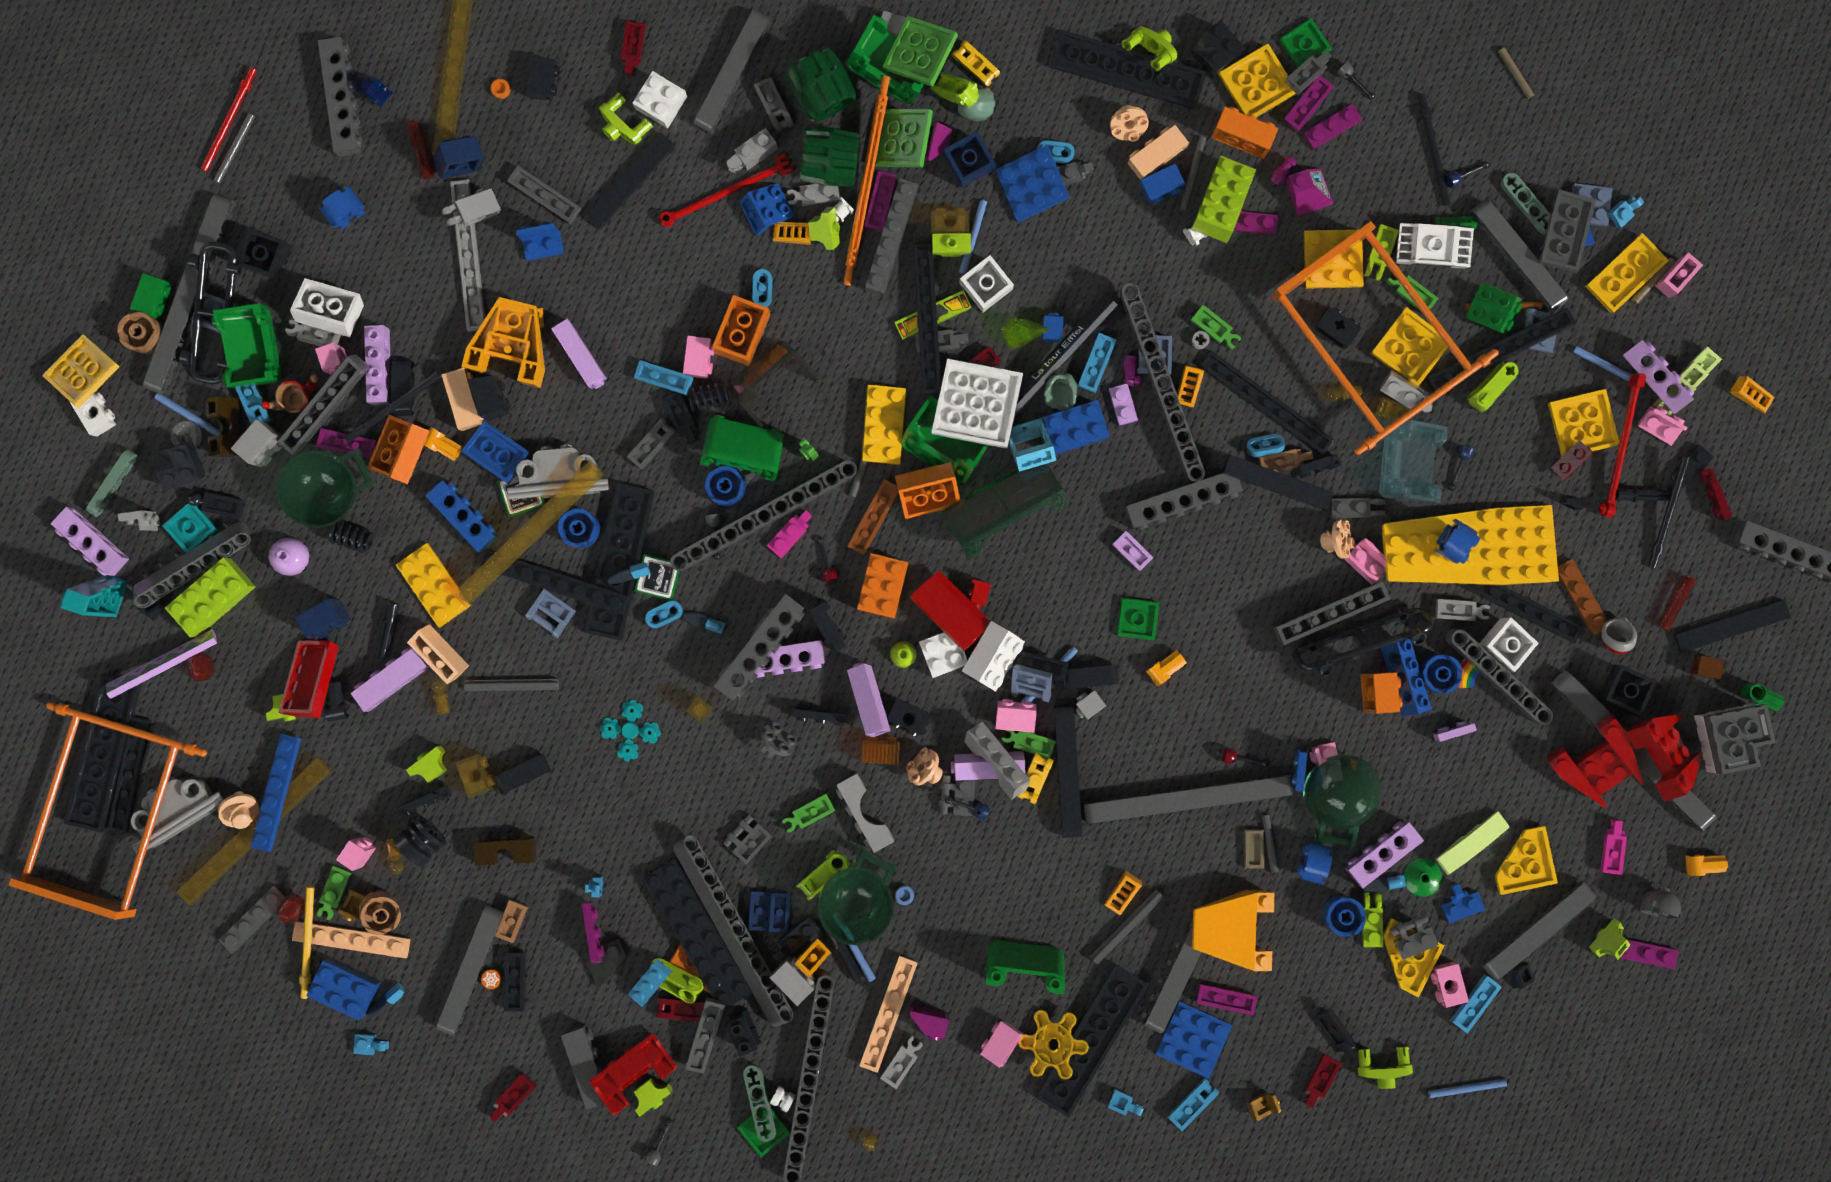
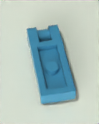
[236,385,273,424]
[1167,1078,1219,1131]

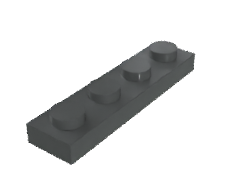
[507,165,581,224]
[218,885,288,954]
[685,997,725,1074]

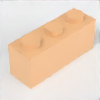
[1128,125,1189,180]
[442,368,484,431]
[407,624,469,684]

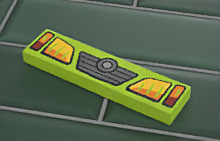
[894,290,971,340]

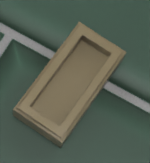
[1244,829,1264,868]

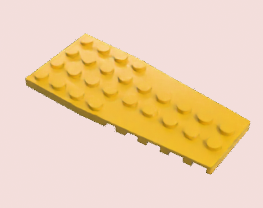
[1382,505,1559,585]

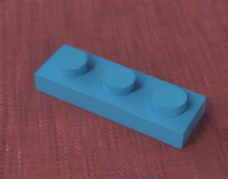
[1077,333,1116,394]
[634,360,693,396]
[628,959,672,1007]
[1450,974,1502,1034]

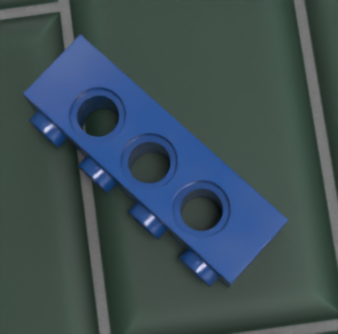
[426,480,498,553]
[1381,639,1432,717]

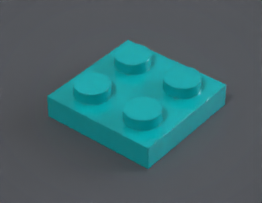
[163,504,219,553]

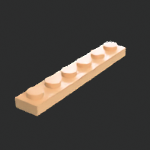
[292,921,411,958]
[859,955,918,1073]

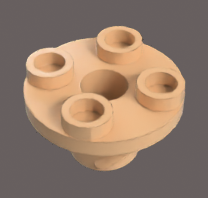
[1110,105,1148,142]
[1320,520,1355,559]
[906,747,942,785]
[218,791,259,829]

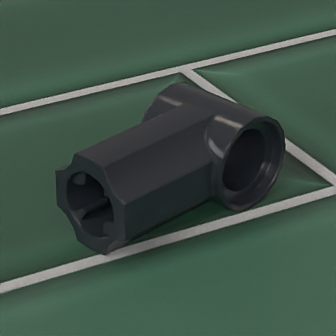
[324,682,349,722]

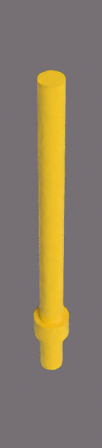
[299,886,314,999]

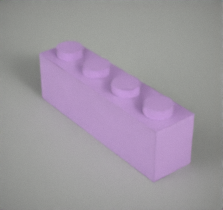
[351,647,430,712]

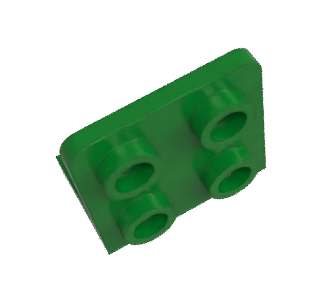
[1466,283,1522,334]

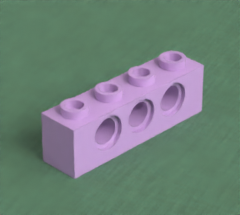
[364,325,391,405]
[1623,340,1694,414]
[51,507,129,576]
[746,640,825,678]
[1345,821,1424,888]

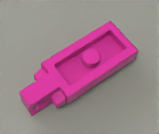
[767,510,812,559]
[1600,819,1627,875]

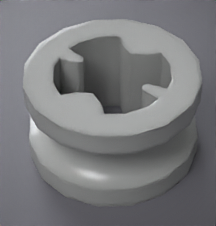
[1191,331,1210,349]

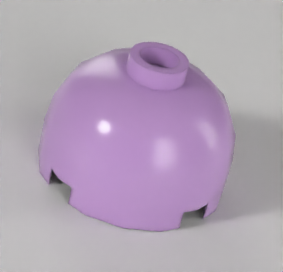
[268,538,309,576]

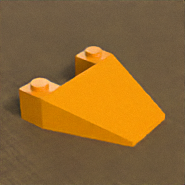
[461,297,545,388]
[1192,890,1274,971]

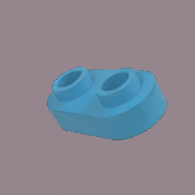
[1037,141,1075,163]
[752,269,773,307]
[1247,434,1285,457]
[645,601,683,628]

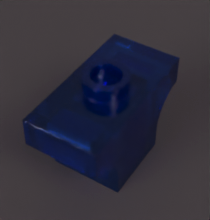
[358,75,393,107]

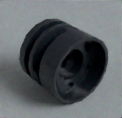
[393,815,447,867]

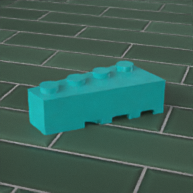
[61,575,128,617]

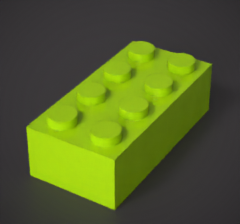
[1192,156,1256,243]
[165,557,255,637]

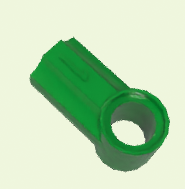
[1740,683,1784,712]

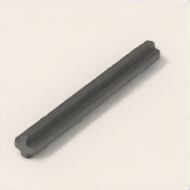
[463,679,560,691]
[1090,890,1163,964]

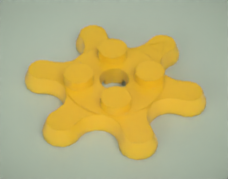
[1018,1010,1089,1080]

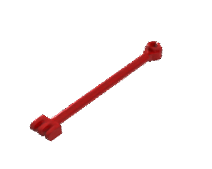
[659,153,795,227]
[1599,373,1646,518]

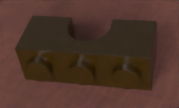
[206,396,240,457]
[474,834,536,866]

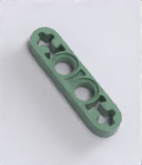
[1501,173,1551,235]
[86,449,138,517]
[743,1065,776,1142]

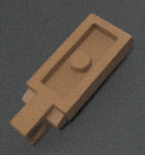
[1258,449,1313,473]

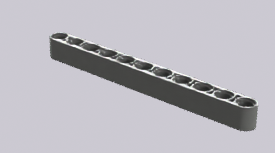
[143,194,236,395]
[1120,283,1205,482]
[670,460,857,572]
[1550,670,1716,832]
[1083,775,1294,823]
[674,835,793,1027]
[783,972,835,1182]

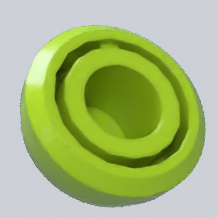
[890,641,917,668]

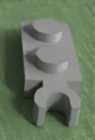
[787,184,840,206]
[285,320,341,347]
[1435,599,1490,621]
[880,1035,923,1089]

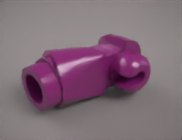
[1270,156,1296,186]
[1123,355,1142,387]

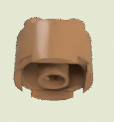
[117,312,163,354]
[359,891,401,935]

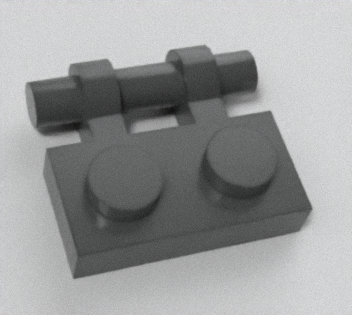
[938,775,975,816]
[723,814,773,865]
[1389,914,1439,960]

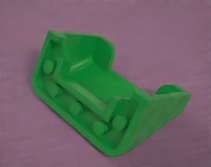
[846,15,924,104]
[211,303,282,388]
[901,395,989,484]
[699,415,784,481]
[984,940,1065,995]

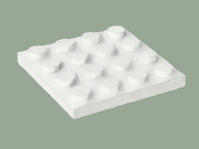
[932,359,1023,449]

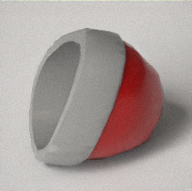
[1601,617,1637,654]

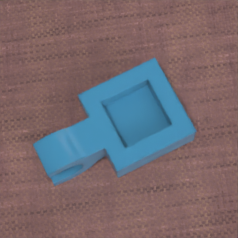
[1608,196,1644,228]
[584,876,603,898]
[353,1033,389,1055]
[1107,1088,1143,1116]

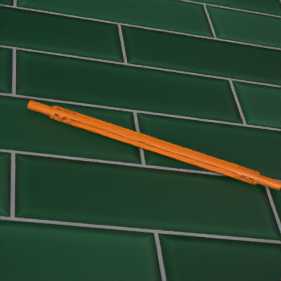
[843,76,890,286]

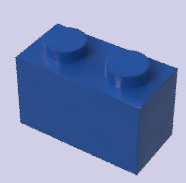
[1139,164,1185,205]

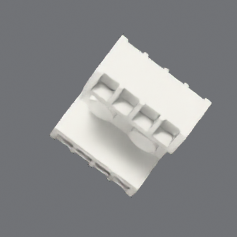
[1396,223,1474,268]

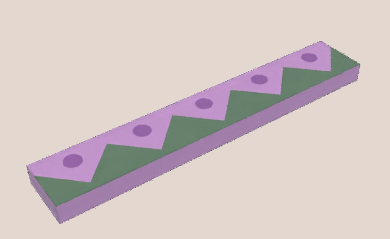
[106,629,217,698]

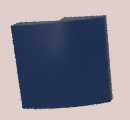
[747,891,790,932]

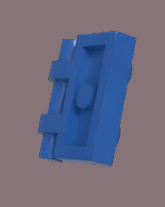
[1292,749,1308,792]

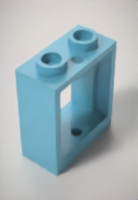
[1008,418,1056,472]

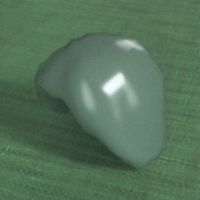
[957,88,995,121]
[1044,373,1077,411]

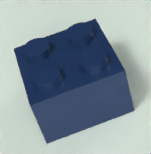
[943,131,996,188]
[433,135,484,179]
[295,599,351,640]

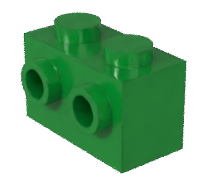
[130,273,172,320]

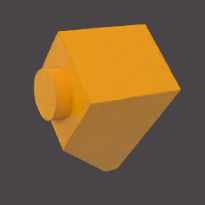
[795,939,831,978]

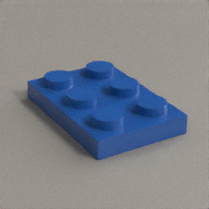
[461,421,531,485]

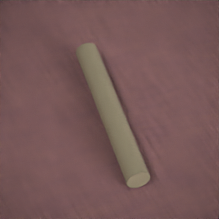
[1498,47,1534,99]
[1631,258,1675,305]

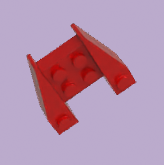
[1546,713,1644,808]
[1626,714,1703,802]

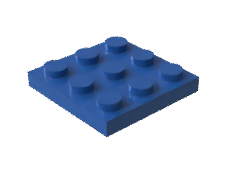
[995,145,1070,222]
[1155,1000,1232,1079]

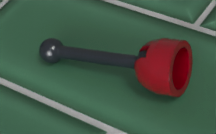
[817,536,838,583]
[1222,748,1269,768]

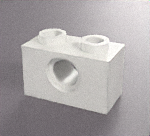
[70,392,116,437]

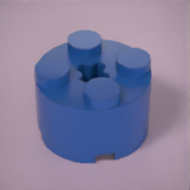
[318,186,366,230]
[705,466,746,506]
[558,508,600,548]
[1434,519,1480,564]
[1419,655,1462,693]
[1297,841,1333,885]
[1322,895,1366,937]

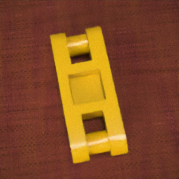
[951,40,1000,87]
[1017,753,1054,804]

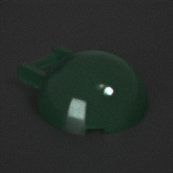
[276,448,377,528]
[1303,755,1381,849]
[817,847,897,946]

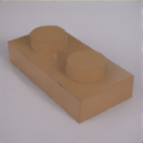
[495,899,528,943]

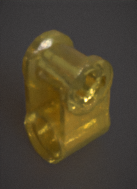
[1373,397,1411,424]

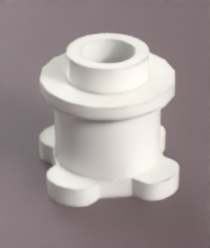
[834,197,854,222]
[1183,227,1208,246]

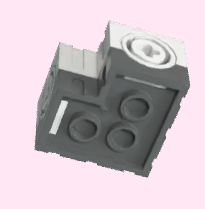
[1694,704,1776,774]

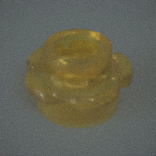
[863,1133,877,1152]

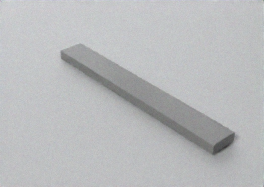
[450,179,485,332]

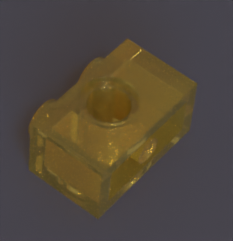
[931,208,969,238]
[455,753,495,798]

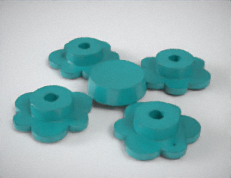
[599,700,661,762]

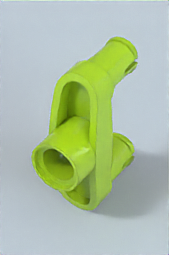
[1122,26,1177,71]
[599,92,653,145]
[1358,1046,1413,1089]

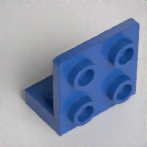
[739,183,795,236]
[516,222,564,261]

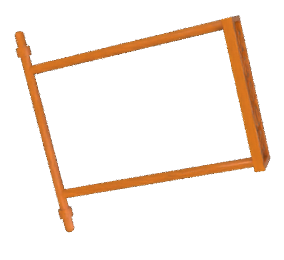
[1271,221,1499,455]
[8,702,207,920]

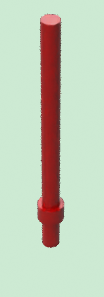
[200,67,257,172]

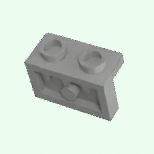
[118,511,160,531]

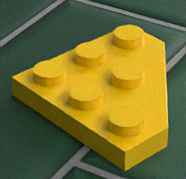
[1495,826,1558,895]
[1383,918,1445,998]

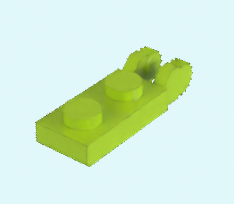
[1364,224,1399,281]
[1362,892,1383,947]

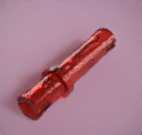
[407,121,435,180]
[1657,575,1697,631]

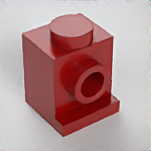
[967,579,991,609]

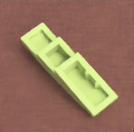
[1653,346,1722,416]
[1436,811,1509,875]

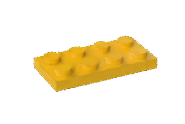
[1585,233,1669,314]
[861,385,906,465]
[396,543,471,628]

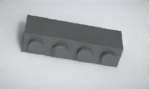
[561,1025,605,1110]

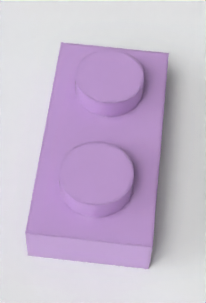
[1108,384,1138,426]
[1112,531,1153,571]
[1433,720,1477,742]

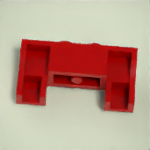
[589,1033,677,1117]

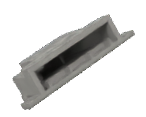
[507,445,609,500]
[131,777,224,854]

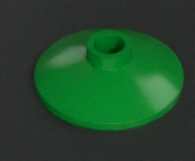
[1404,858,1442,897]

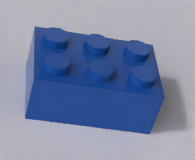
[1042,400,1110,455]
[306,957,381,1021]

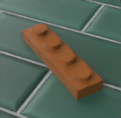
[848,479,899,555]
[1558,559,1608,635]

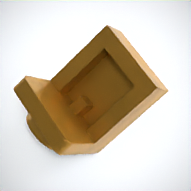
[338,889,367,921]
[1246,1093,1281,1121]

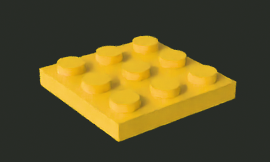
[1218,44,1296,117]
[1304,230,1364,289]
[1370,307,1448,386]
[42,334,120,409]
[1548,389,1620,457]

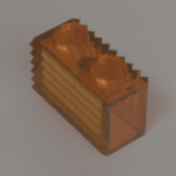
[860,736,900,765]

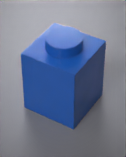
[1042,313,1064,343]

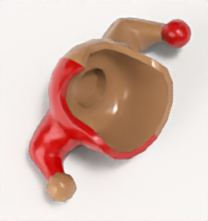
[261,374,319,413]

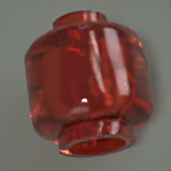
[187,652,214,682]
[277,894,305,923]

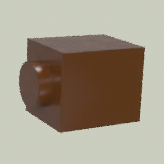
[1691,655,1725,679]

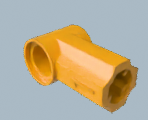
[424,427,462,461]
[1146,650,1186,687]
[1685,855,1728,876]

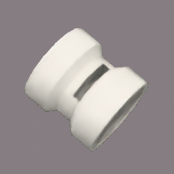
[769,1086,796,1113]

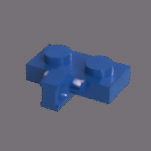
[1441,883,1485,923]

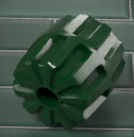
[785,47,856,122]
[799,127,859,187]

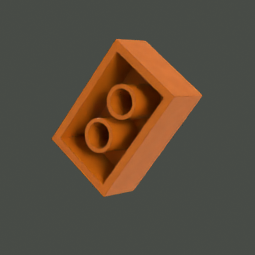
[1211,107,1279,159]
[712,295,770,367]
[367,415,429,484]
[895,462,961,519]
[857,553,909,619]
[1360,672,1402,714]

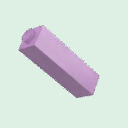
[551,319,607,389]
[847,662,891,737]
[951,751,1025,781]

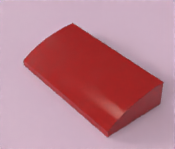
[910,571,991,651]
[278,641,339,719]

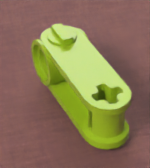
[931,72,979,107]
[1467,362,1519,413]
[796,850,850,901]
[651,958,704,1004]

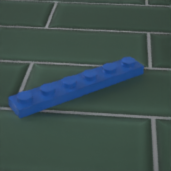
[250,734,302,852]

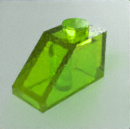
[1001,317,1049,349]

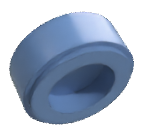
[895,885,914,905]

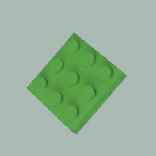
[882,16,958,87]
[875,109,933,168]

